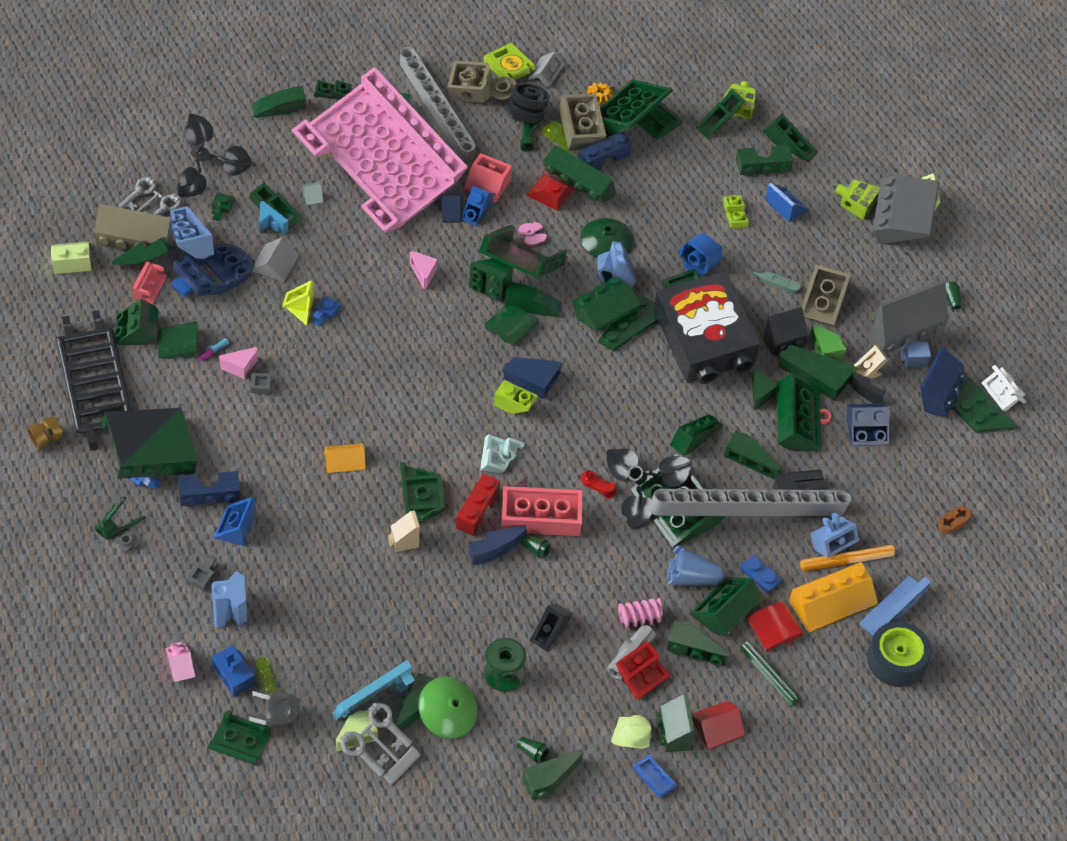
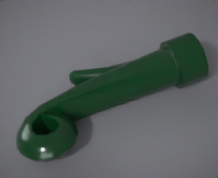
[509,114,539,151]

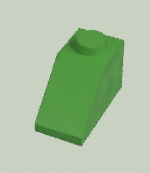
[809,324,846,361]

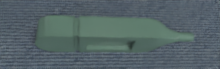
[753,271,800,294]

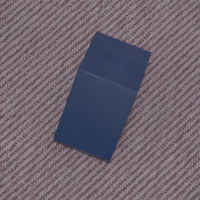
[440,194,460,223]

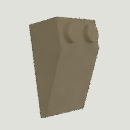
[802,264,851,326]

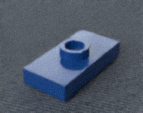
[633,754,677,799]

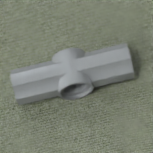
[607,625,656,680]

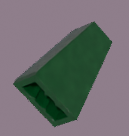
[778,345,857,401]

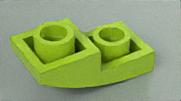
[723,195,749,229]

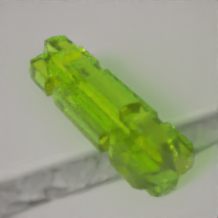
[255,657,276,691]

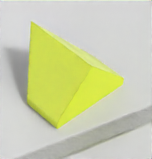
[282,280,314,325]

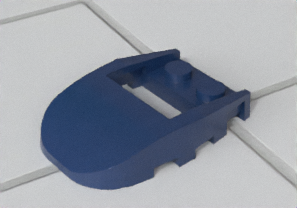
[173,244,254,296]

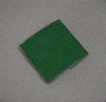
[637,102,683,140]
[484,304,538,345]

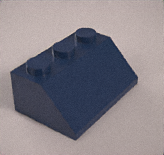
[920,347,967,417]

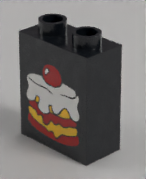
[654,271,760,384]

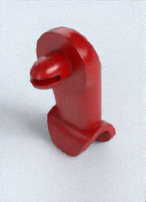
[581,470,617,499]

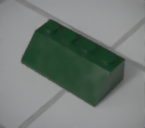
[543,145,617,203]
[776,373,821,451]

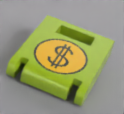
[484,43,535,80]

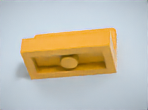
[324,443,366,473]

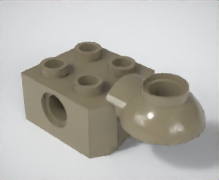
[447,60,517,103]

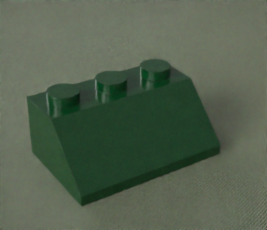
[572,277,642,332]
[689,577,764,635]

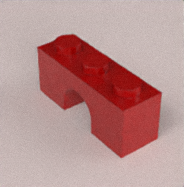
[456,473,501,536]

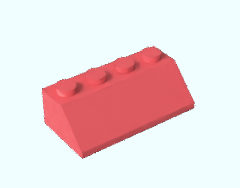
[501,486,582,536]

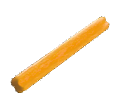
[800,545,895,571]

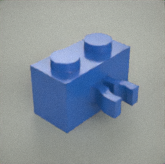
[211,645,256,697]

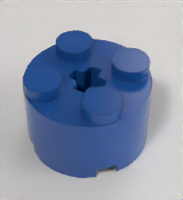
[679,232,722,275]

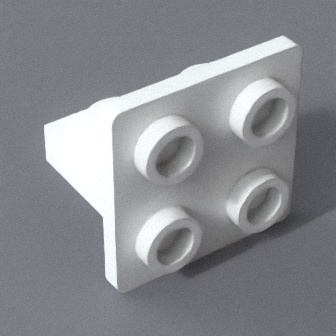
[982,365,1027,412]

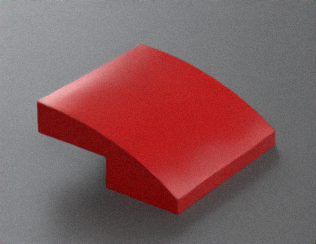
[746,601,803,652]
[616,640,671,700]

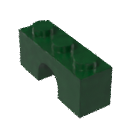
[736,145,793,176]

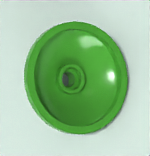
[418,676,477,739]

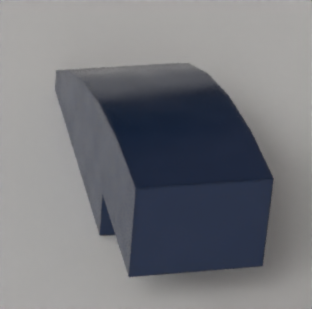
[469,525,527,565]

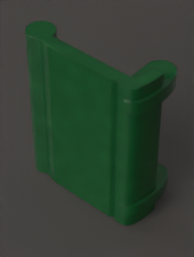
[208,710,271,765]

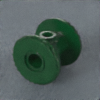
[484,638,526,692]

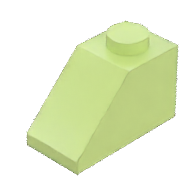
[336,710,378,752]

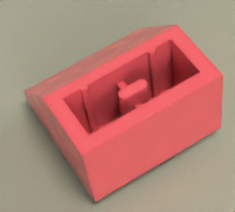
[464,153,512,203]

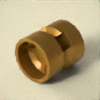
[27,415,64,450]

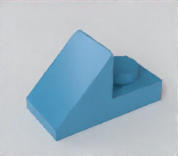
[259,201,288,235]

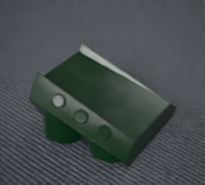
[158,321,198,359]

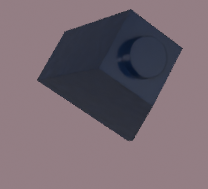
[502,357,562,399]

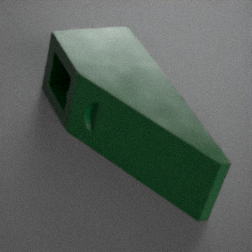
[670,414,723,456]
[667,621,729,666]
[393,673,435,731]

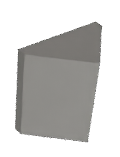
[252,238,299,282]

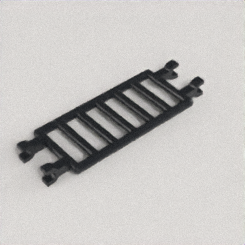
[57,310,132,451]

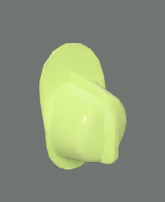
[611,715,652,749]

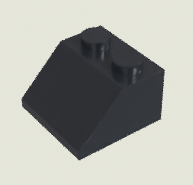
[763,307,808,355]

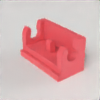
[132,261,167,304]

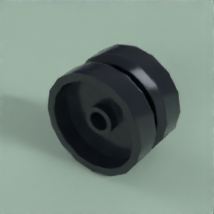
[507,83,550,123]

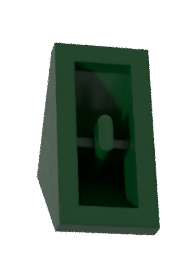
[752,369,777,410]

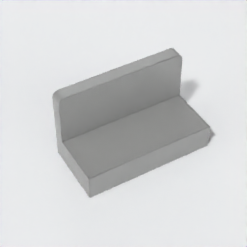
[527,52,565,87]

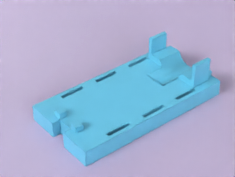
[332,660,415,721]

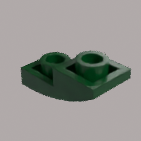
[314,80,352,100]

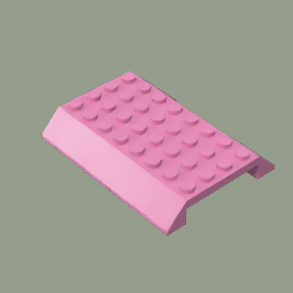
[292,67,467,233]

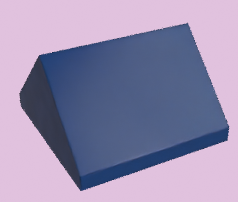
[765,182,809,222]
[214,497,256,546]

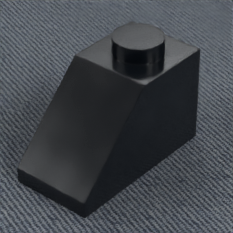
[529,603,573,651]

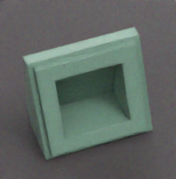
[303,182,323,205]

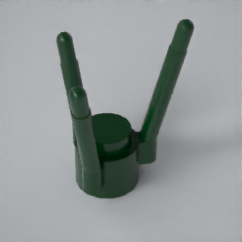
[94,496,145,539]

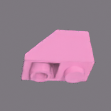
[165,642,195,682]

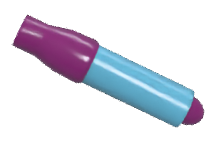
[199,338,230,361]

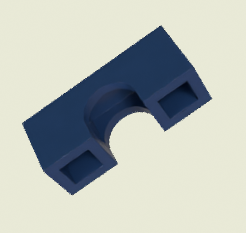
[578,132,632,170]
[178,471,241,507]

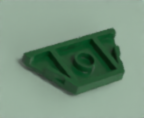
[952,376,1017,433]
[400,462,445,524]

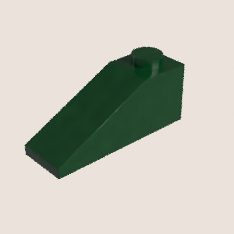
[762,114,817,162]
[724,430,780,479]
[522,749,584,800]

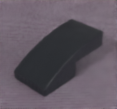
[850,372,886,404]

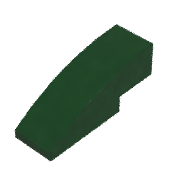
[251,86,306,118]
[696,89,747,139]
[249,182,302,229]
[111,237,172,265]
[505,281,561,317]

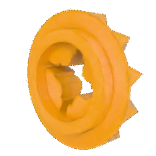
[587,81,615,104]

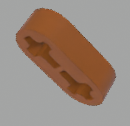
[938,506,971,534]

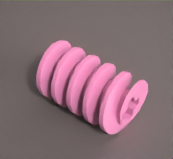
[618,598,662,629]

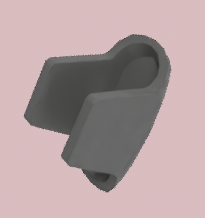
[248,690,300,726]

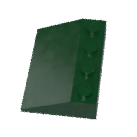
[600,79,673,137]
[631,453,726,547]

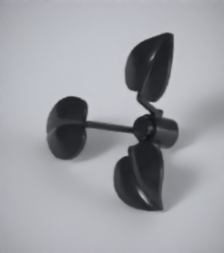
[178,113,252,197]
[606,449,693,529]

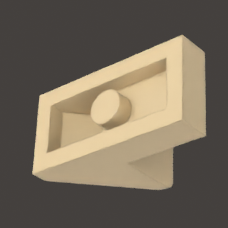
[854,345,889,379]

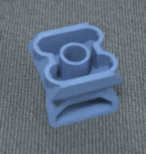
[597,241,637,289]
[212,571,248,628]

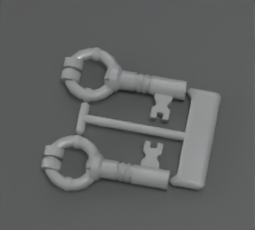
[118,176,181,216]
[340,703,421,784]

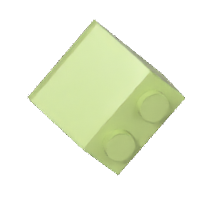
[51,241,91,274]

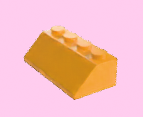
[789,562,878,633]

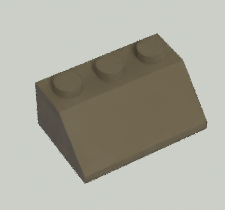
[559,93,606,150]

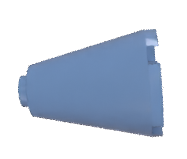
[667,546,725,586]

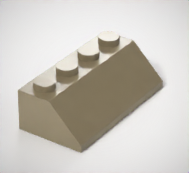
[95,204,173,257]

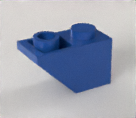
[460,186,495,226]

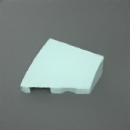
[480,434,525,473]

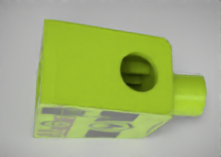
[723,81,756,120]
[835,180,880,220]

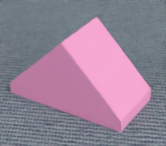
[410,251,437,289]
[219,347,258,379]

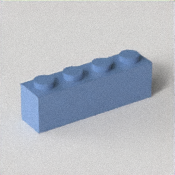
[170,206,214,259]

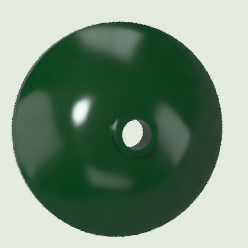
[580,218,634,258]

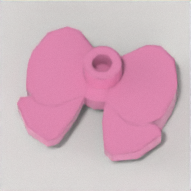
[518,222,547,247]

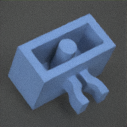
[810,513,859,558]

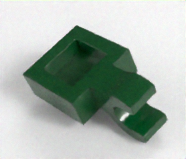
[211,193,235,221]

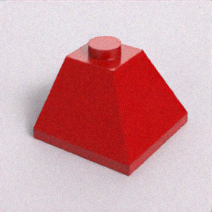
[527,173,575,211]

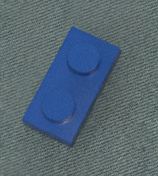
[739,555,782,594]

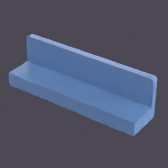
[860,576,931,635]

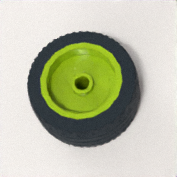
[867,621,931,687]

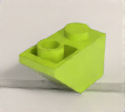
[494,380,538,414]

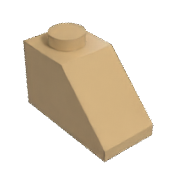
[388,510,420,552]

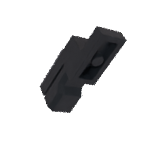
[765,469,827,490]

